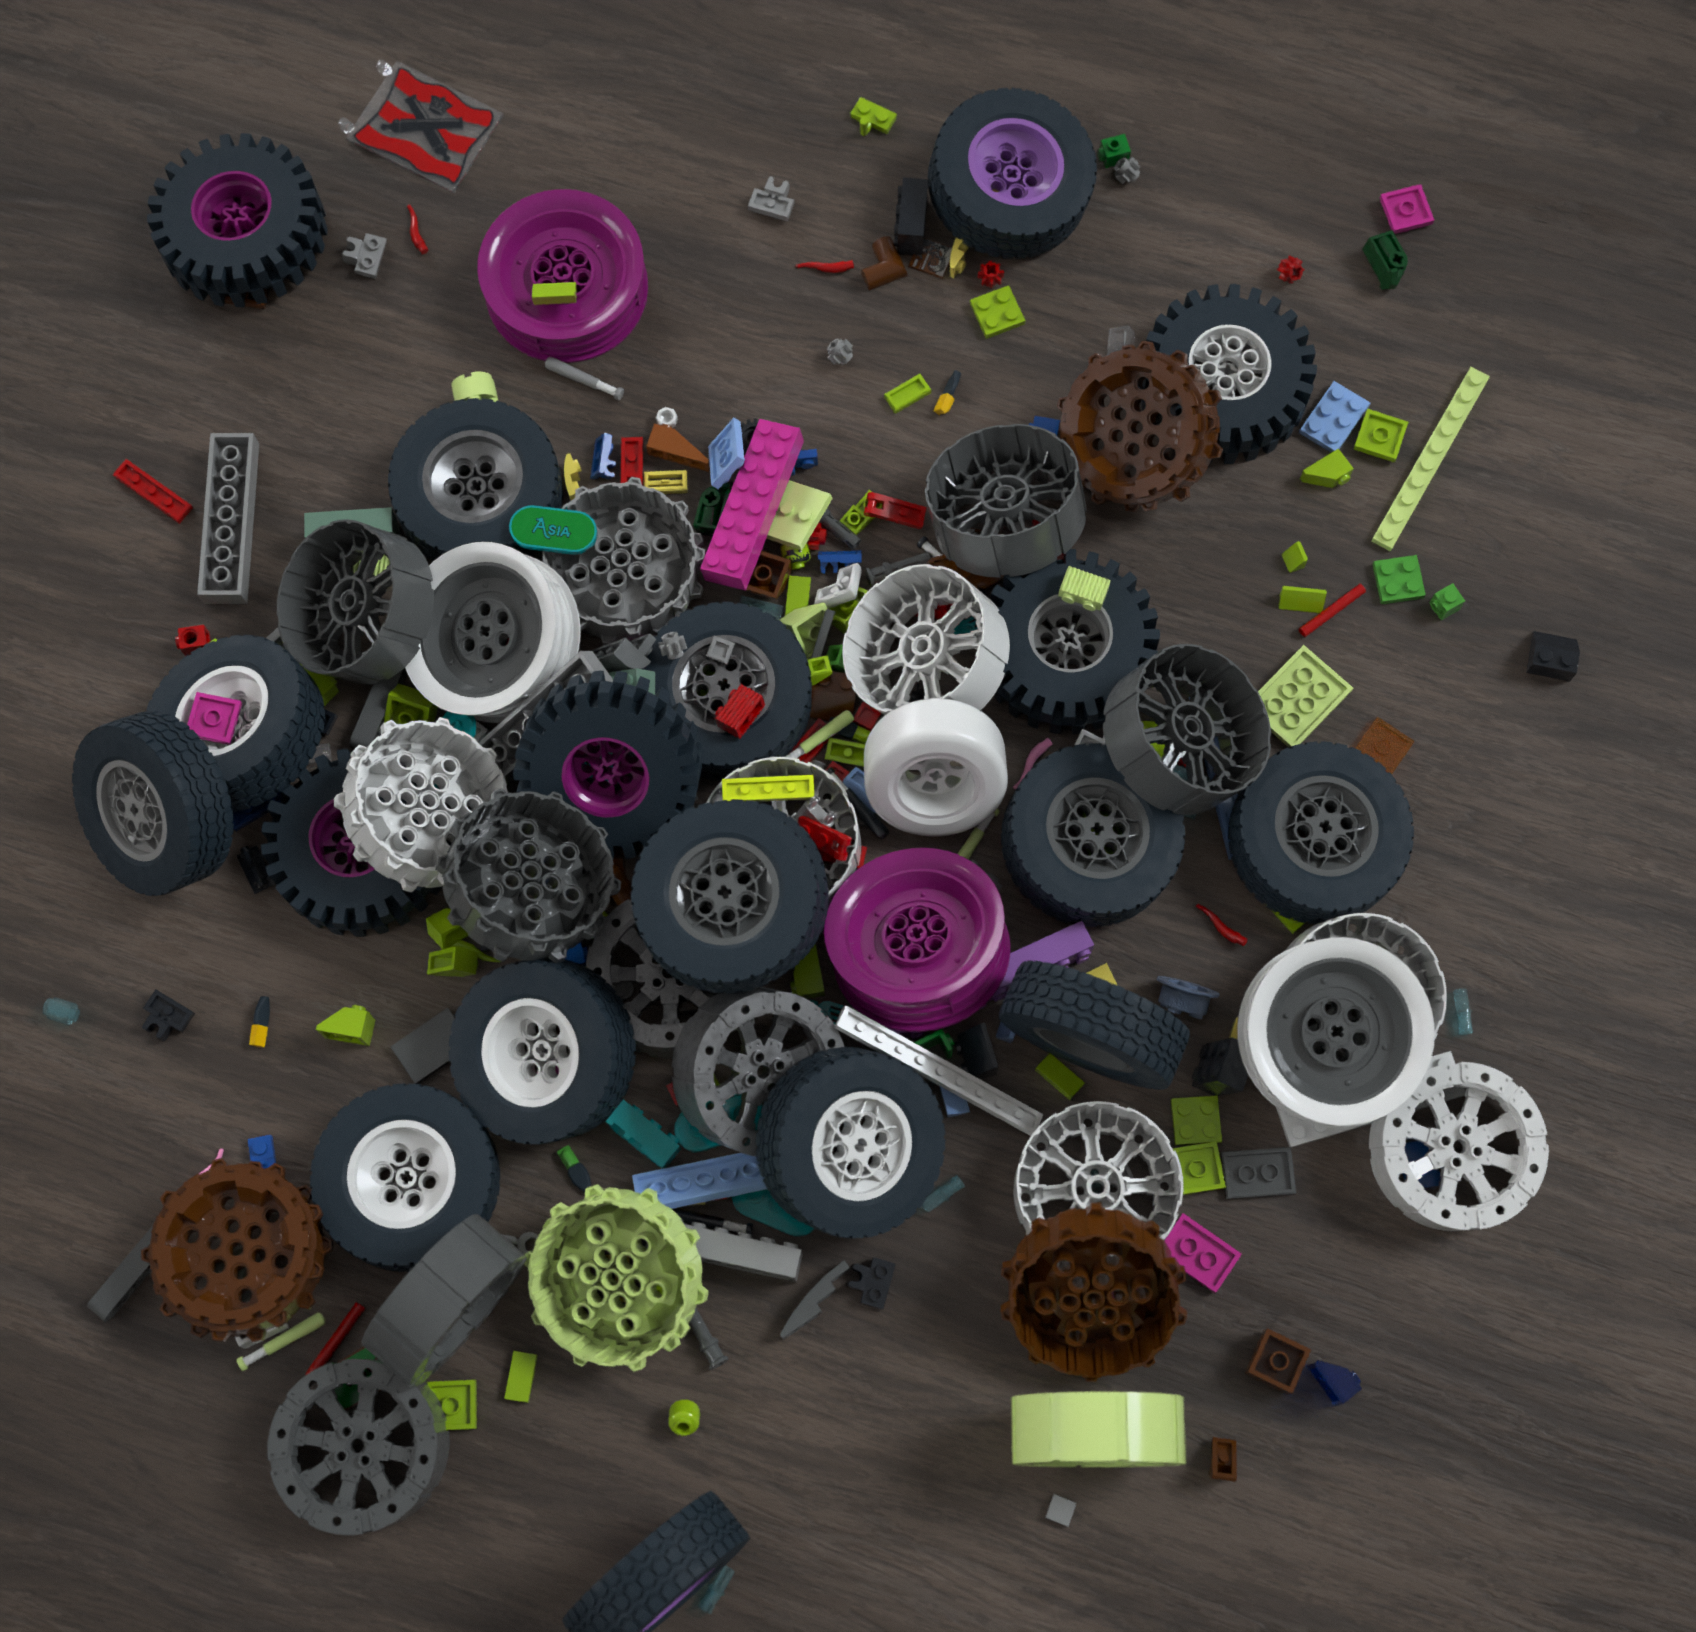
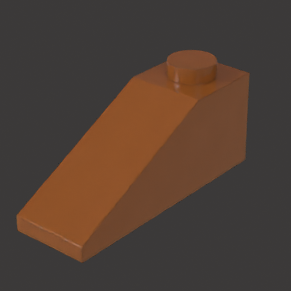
[646,423,710,472]

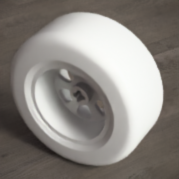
[864,699,1008,837]

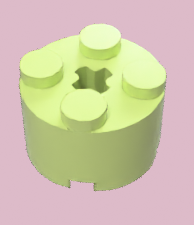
[451,371,499,402]

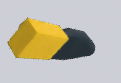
[933,370,961,415]
[249,996,270,1048]

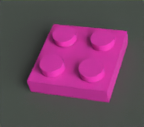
[1380,184,1434,234]
[187,692,242,745]

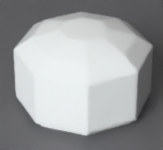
[656,407,678,428]

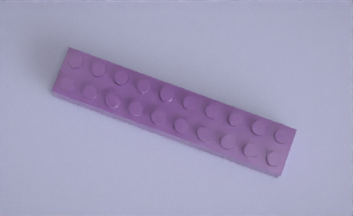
[888,921,1094,1040]

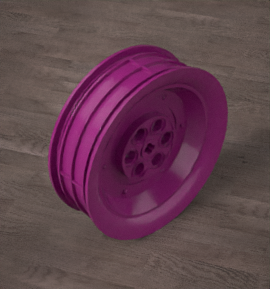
[477,189,648,363]
[824,848,1011,1032]

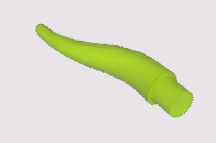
[441,940,502,963]

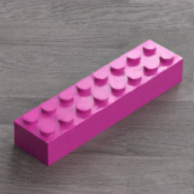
[700,419,804,591]

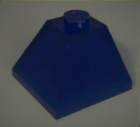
[1307,1360,1362,1406]

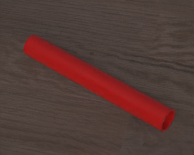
[1298,584,1366,637]
[305,1302,366,1375]

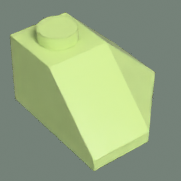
[780,602,827,659]

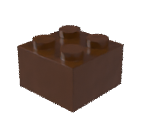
[1244,1328,1311,1395]

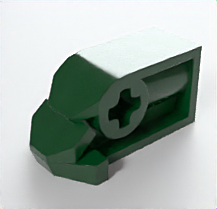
[1362,230,1408,290]
[693,480,734,536]

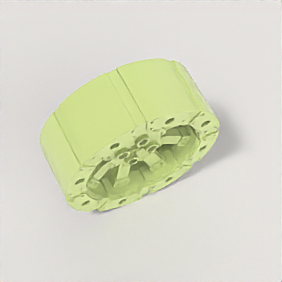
[1011,1392,1186,1468]

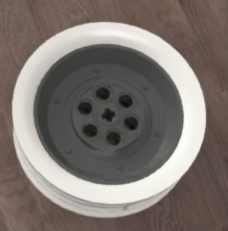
[405,542,580,723]
[1237,937,1435,1126]

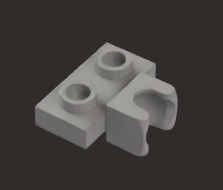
[748,177,794,221]
[342,233,387,279]

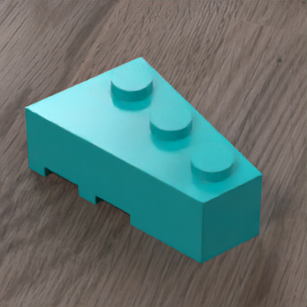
[606,1099,681,1169]

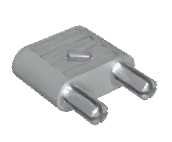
[795,795,836,828]

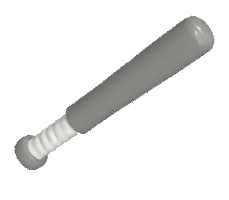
[545,357,624,400]

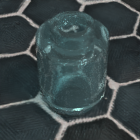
[42,997,80,1025]

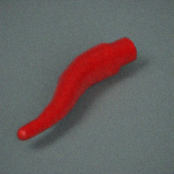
[407,205,429,254]
[796,260,854,273]
[1196,904,1248,946]

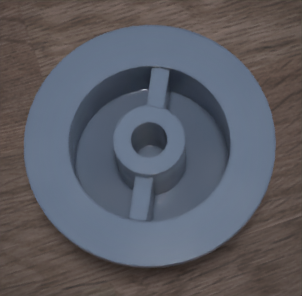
[1157,976,1220,1019]

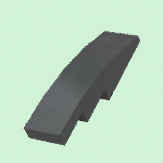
[780,1260,850,1340]

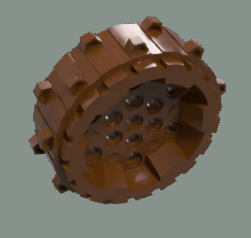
[1057,341,1223,512]
[141,1158,334,1343]
[1001,1203,1187,1382]

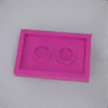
[1164,1213,1242,1293]

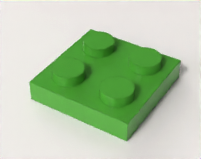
[1372,555,1426,604]

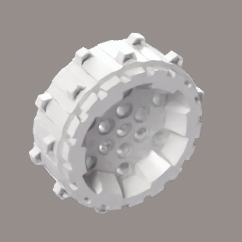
[334,717,508,892]

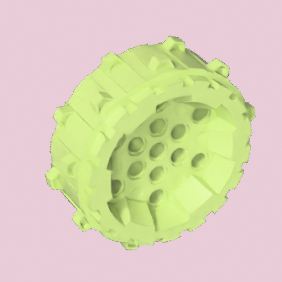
[524,1184,709,1372]

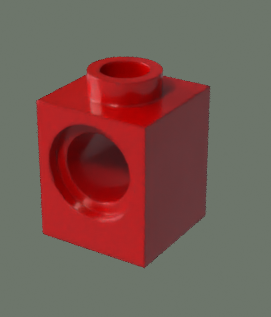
[175,624,210,656]

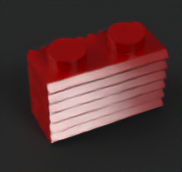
[715,684,765,739]

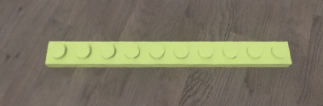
[1371,367,1490,552]

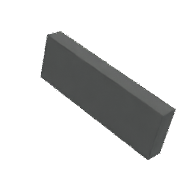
[811,609,836,659]

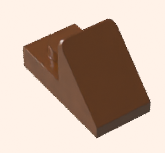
[1208,1437,1237,1482]

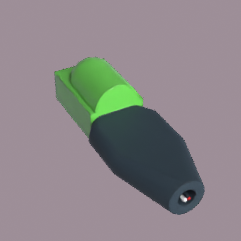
[557,1144,592,1194]

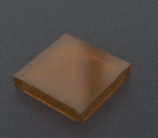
[1356,717,1415,774]

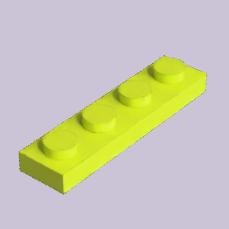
[722,775,814,802]

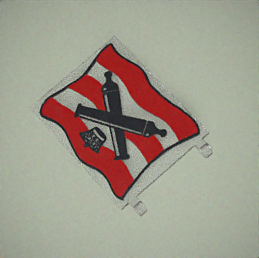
[338,60,504,193]

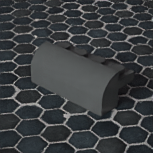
[591,634,656,672]

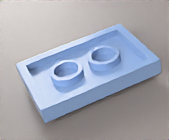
[1299,381,1370,453]
[708,418,745,489]

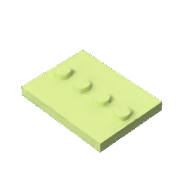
[766,480,833,551]
[1258,645,1353,748]

